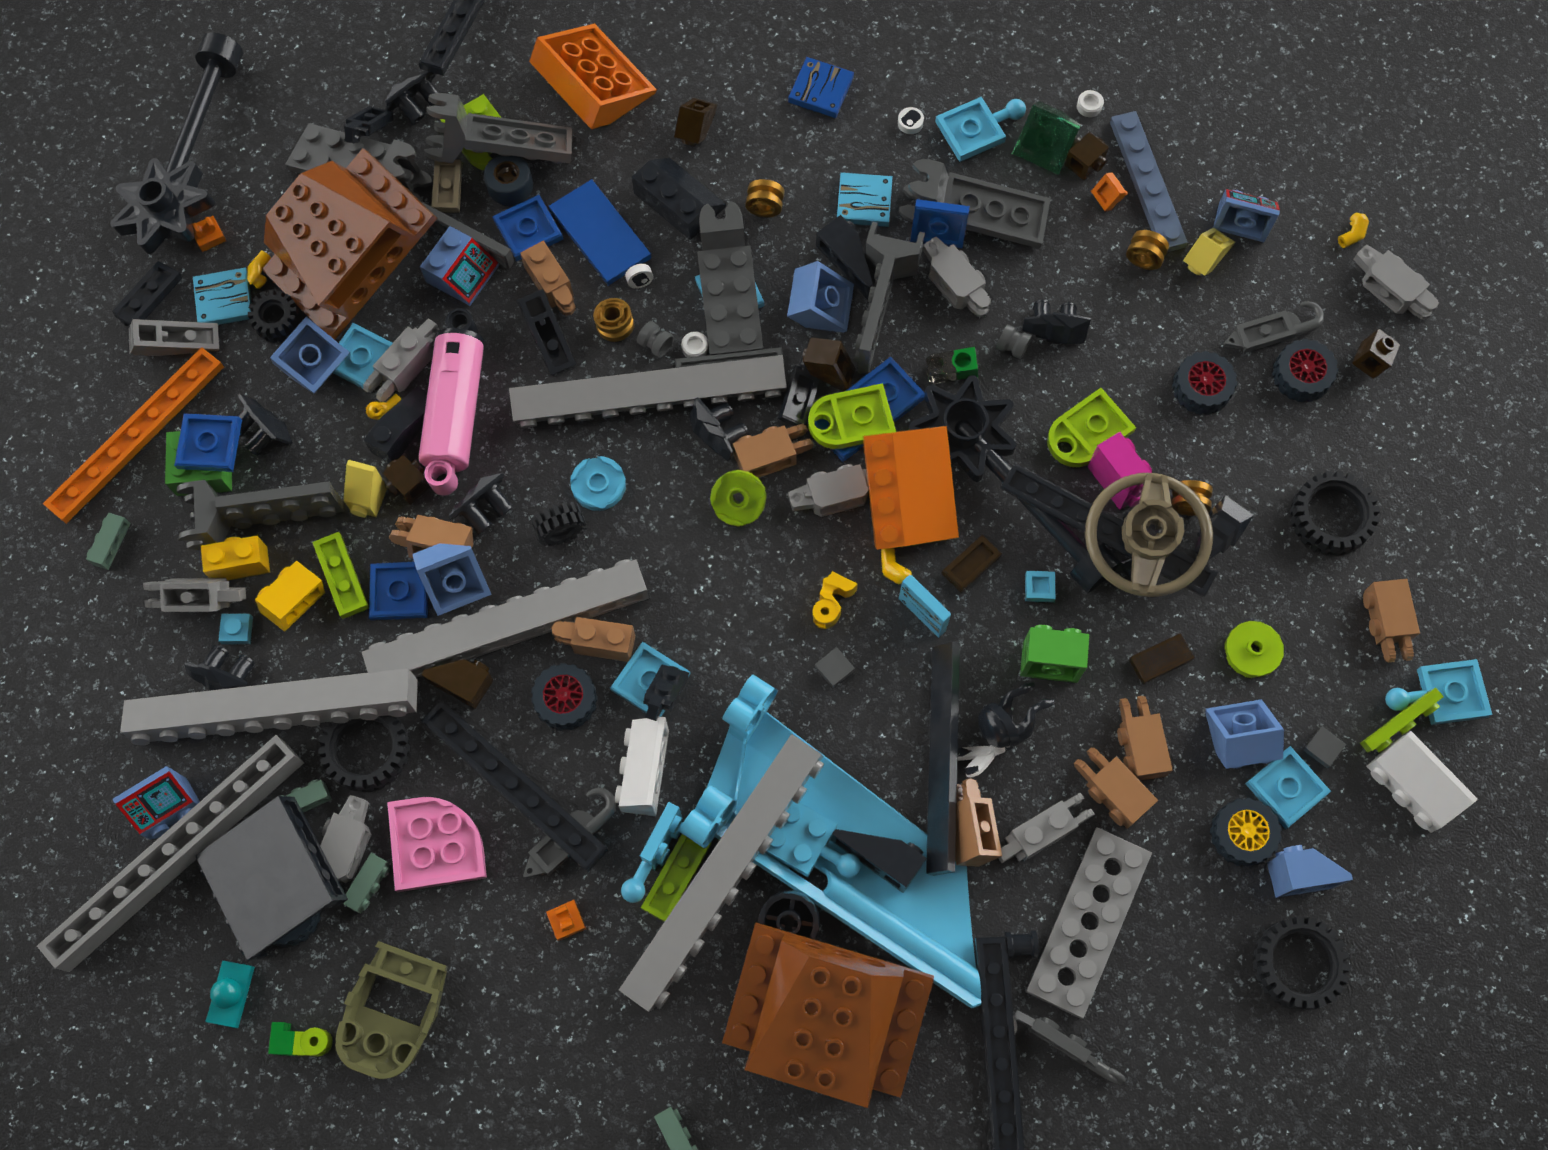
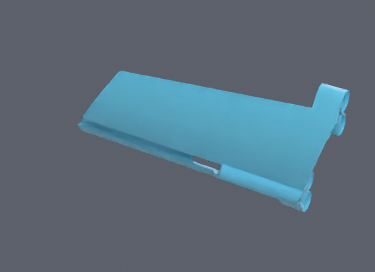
[679,674,981,1009]

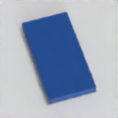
[549,179,651,286]
[815,357,925,462]

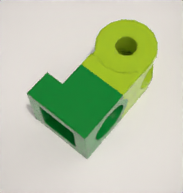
[268,1022,333,1057]

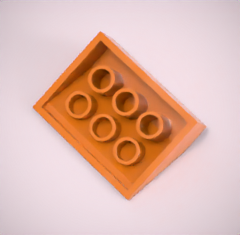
[529,24,657,129]
[863,426,959,550]

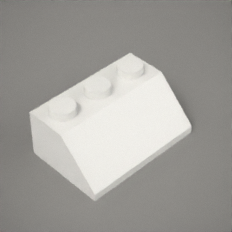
[615,717,669,816]
[1366,731,1478,833]

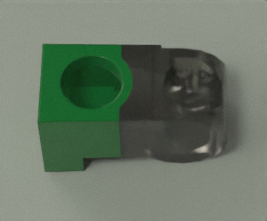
[926,347,978,383]

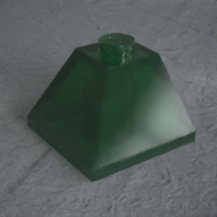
[1012,101,1081,175]

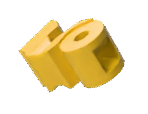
[813,571,858,629]

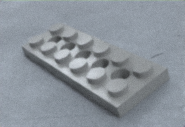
[1026,827,1152,1019]

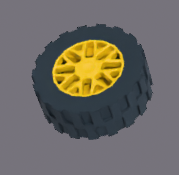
[1210,798,1282,867]

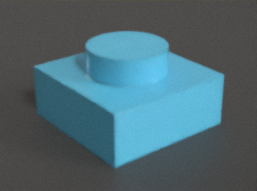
[1025,571,1056,602]
[218,614,253,644]

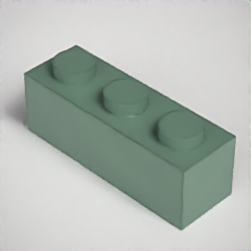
[86,512,131,570]
[281,779,332,813]
[343,853,391,914]
[654,1107,698,1150]

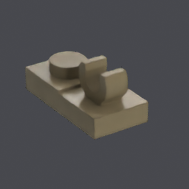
[431,160,463,213]

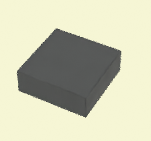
[815,647,855,688]
[1303,726,1346,768]

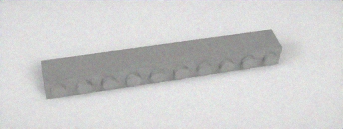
[509,355,787,428]
[362,559,649,677]
[120,668,418,745]
[619,734,824,1012]
[37,735,304,972]

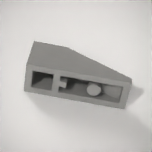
[129,319,219,356]

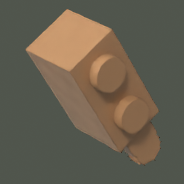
[520,240,576,316]
[733,424,814,478]
[389,515,474,558]
[1363,579,1420,663]
[551,617,636,662]
[1117,696,1173,780]
[1074,747,1158,829]
[955,778,1002,867]

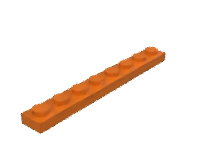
[43,347,224,524]

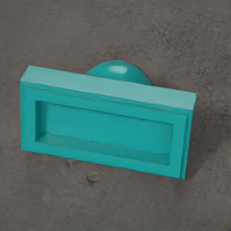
[206,960,255,1028]

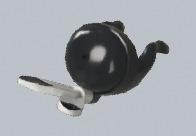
[957,683,1056,778]

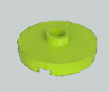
[710,470,767,526]
[1225,621,1284,678]

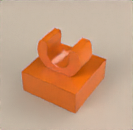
[1091,172,1127,211]
[192,216,226,252]
[546,900,586,941]

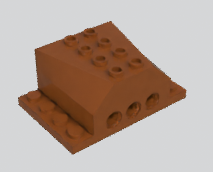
[262,148,437,340]
[722,922,934,1108]

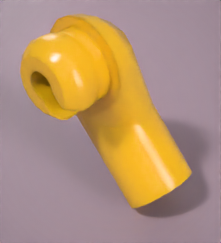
[1338,213,1369,248]
[247,250,271,289]
[366,394,402,420]
[881,548,912,584]

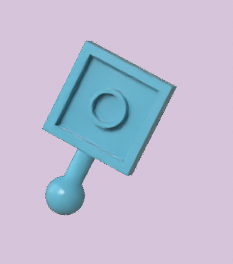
[935,97,1026,162]
[1385,659,1492,725]
[621,802,683,903]
[766,802,861,878]

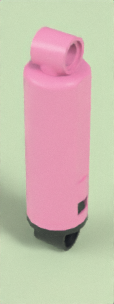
[419,308,484,496]

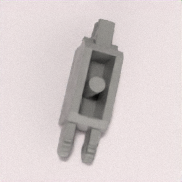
[923,237,991,318]
[1353,245,1439,320]
[363,318,439,402]
[788,464,869,517]
[143,578,246,612]
[998,793,1095,864]
[320,795,371,883]

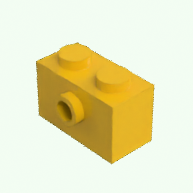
[201,535,270,580]
[255,561,325,632]

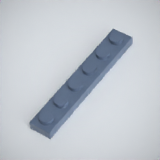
[1110,111,1188,252]

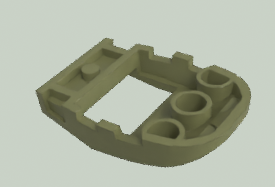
[335,941,448,1079]

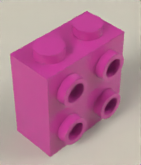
[1087,432,1152,510]

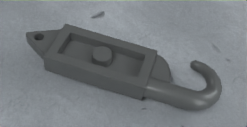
[1223,301,1324,353]
[523,788,616,878]
[1013,1010,1126,1084]

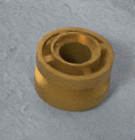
[745,179,785,217]
[1126,230,1169,270]
[593,298,634,342]
[1171,480,1213,516]

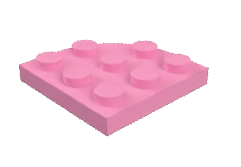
[387,797,487,892]

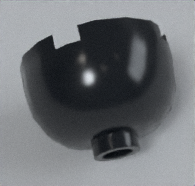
[758,890,820,940]

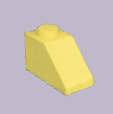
[1183,228,1235,276]
[344,460,387,518]

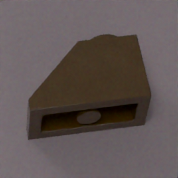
[674,98,718,146]
[802,337,856,391]
[421,659,493,709]

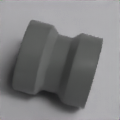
[637,321,674,358]
[996,324,1032,360]

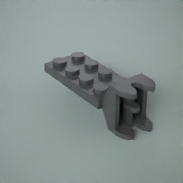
[424,93,572,164]
[285,123,433,203]
[898,159,1051,249]
[697,201,763,355]
[854,222,925,375]
[177,480,344,550]

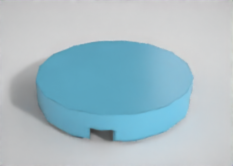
[571,456,626,510]

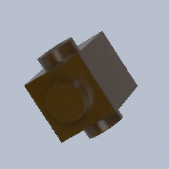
[1065,131,1109,180]
[1352,329,1400,379]
[382,455,430,505]

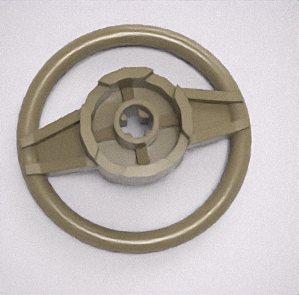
[1085,473,1213,597]

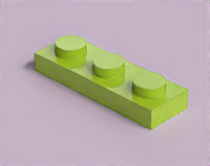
[312,532,369,619]
[1360,688,1444,753]
[641,834,712,922]

